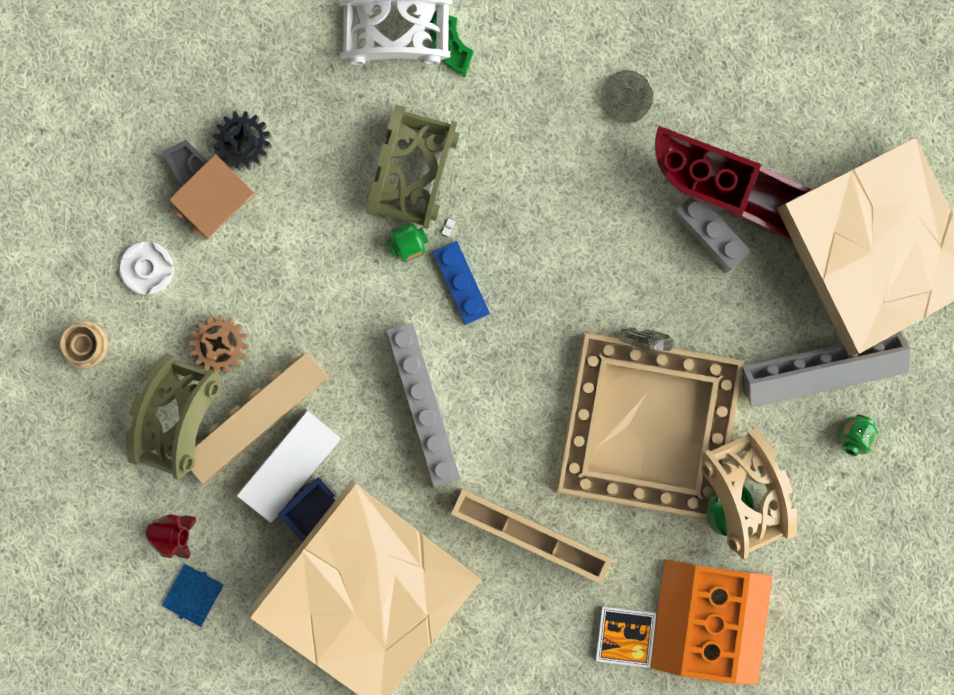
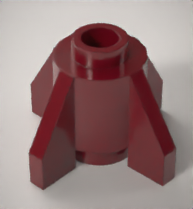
[146,514,197,559]

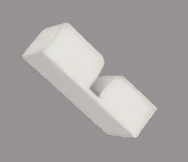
[441,219,456,237]

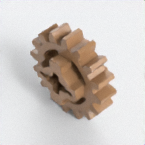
[189,315,249,374]

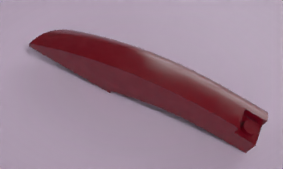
[655,126,813,242]

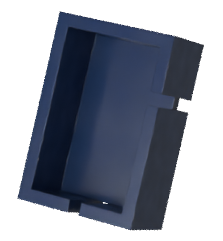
[278,476,338,542]

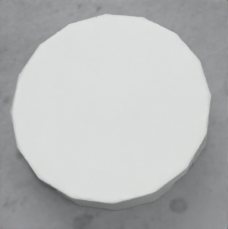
[120,242,174,295]

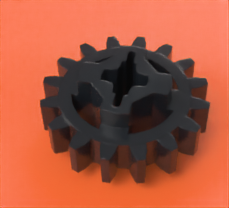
[212,111,272,171]

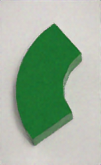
[430,11,474,77]

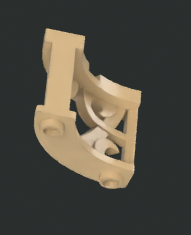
[701,428,797,559]

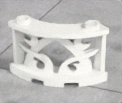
[340,0,452,65]

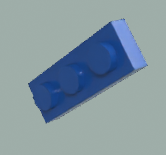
[433,241,490,325]

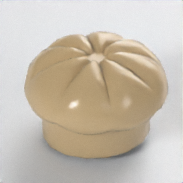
[59,321,108,369]

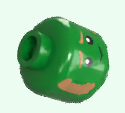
[387,223,428,263]
[838,414,879,456]

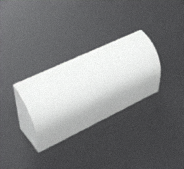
[237,409,341,523]

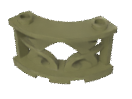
[365,104,460,229]
[126,353,221,480]

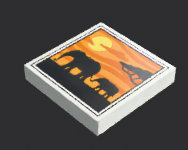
[595,606,656,668]

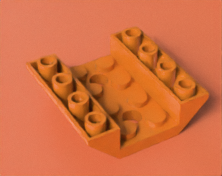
[650,559,773,684]

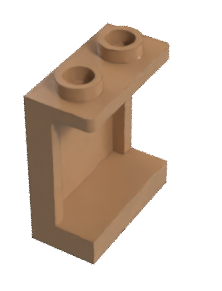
[169,154,255,239]

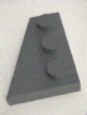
[162,140,208,188]

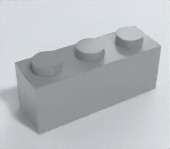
[673,197,751,273]

